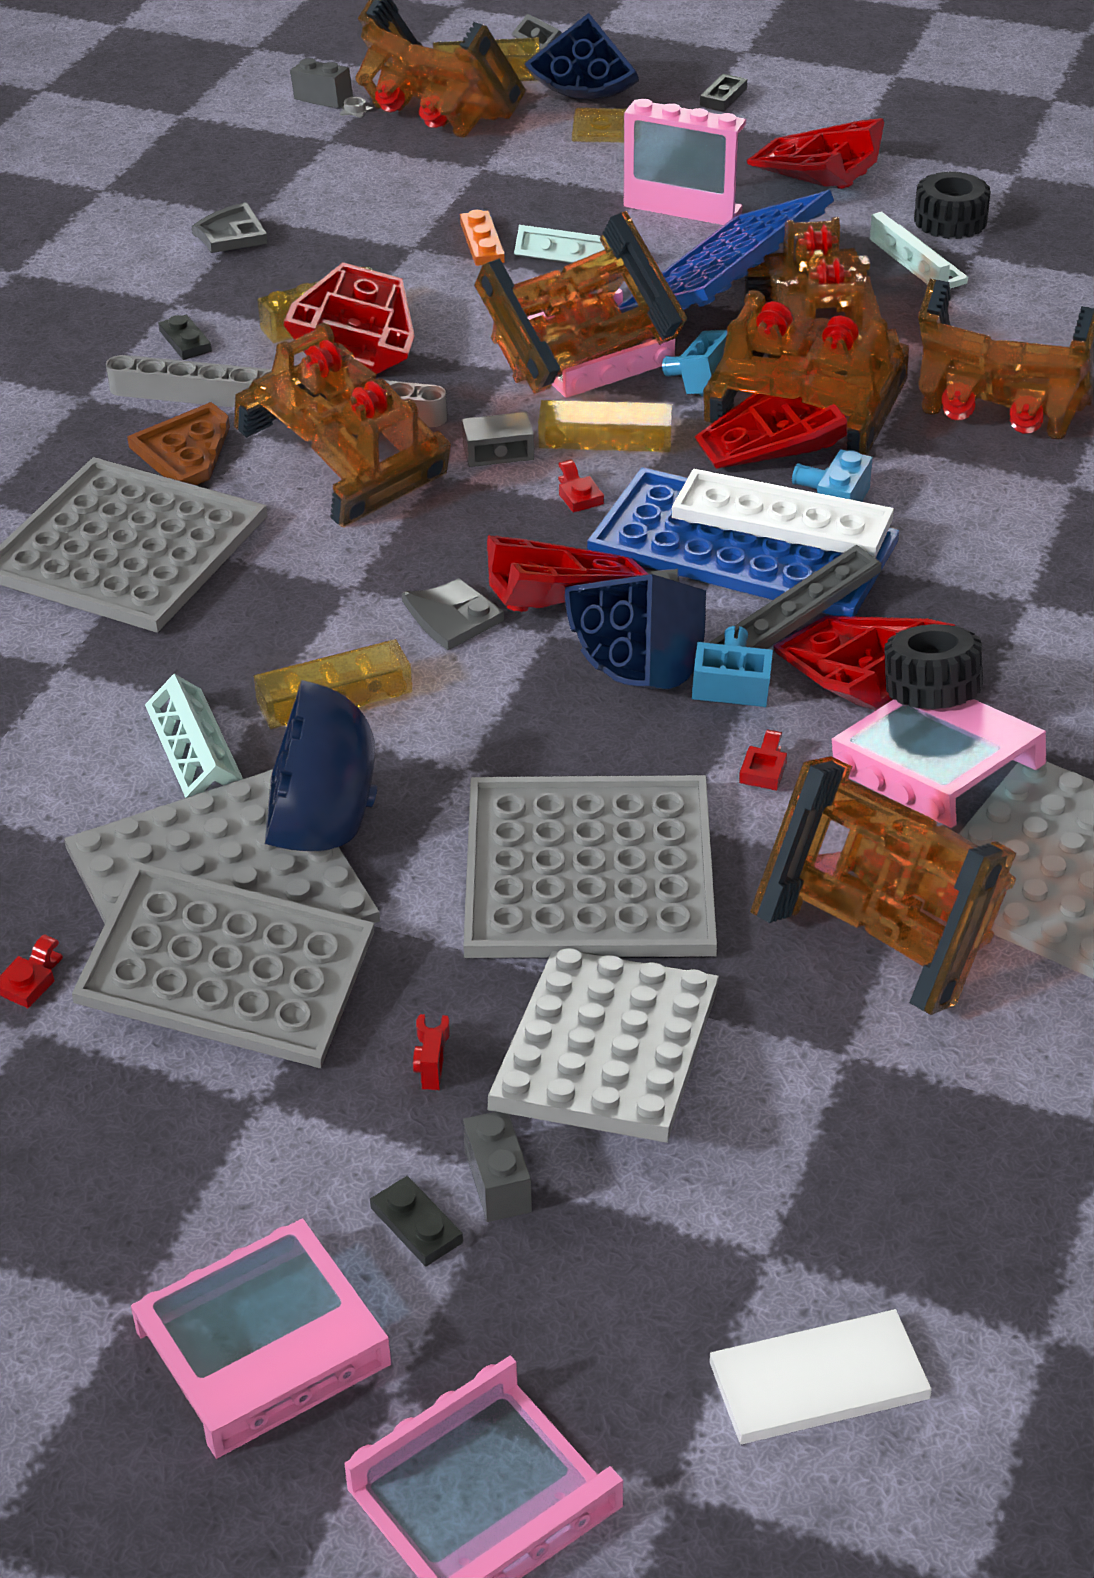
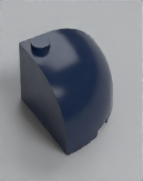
[524,13,639,99]
[565,574,706,689]
[264,680,377,851]

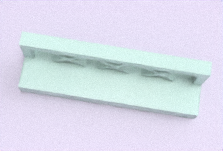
[870,212,968,289]
[514,225,629,272]
[145,674,243,798]

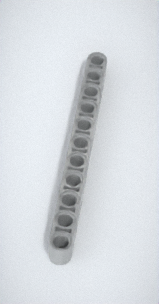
[106,355,447,427]

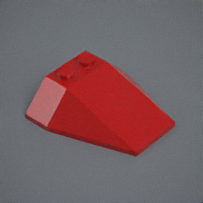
[747,118,884,189]
[283,262,415,376]
[694,365,848,469]
[487,535,649,612]
[773,616,955,711]

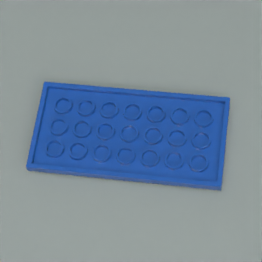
[609,190,834,324]
[587,467,899,617]

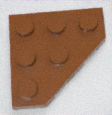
[127,402,230,485]

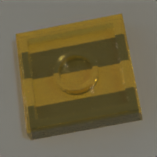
[572,108,627,142]

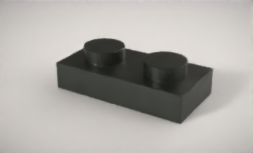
[700,74,747,111]
[158,314,212,360]
[370,1175,463,1267]

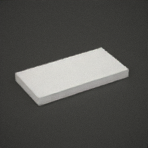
[710,1309,932,1445]

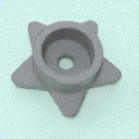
[340,97,373,118]

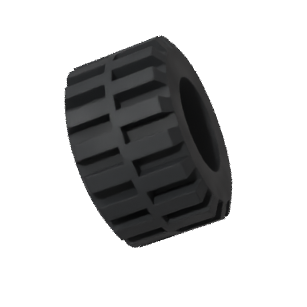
[914,171,991,239]
[884,624,983,709]

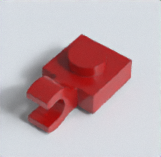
[558,459,604,513]
[739,729,787,791]
[0,935,63,1008]
[413,1014,450,1090]

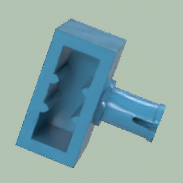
[662,330,737,396]
[792,449,873,502]
[692,626,773,707]

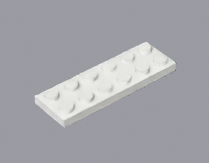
[672,469,894,558]

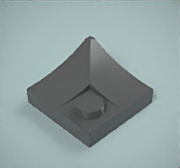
[192,202,267,253]
[402,578,504,650]

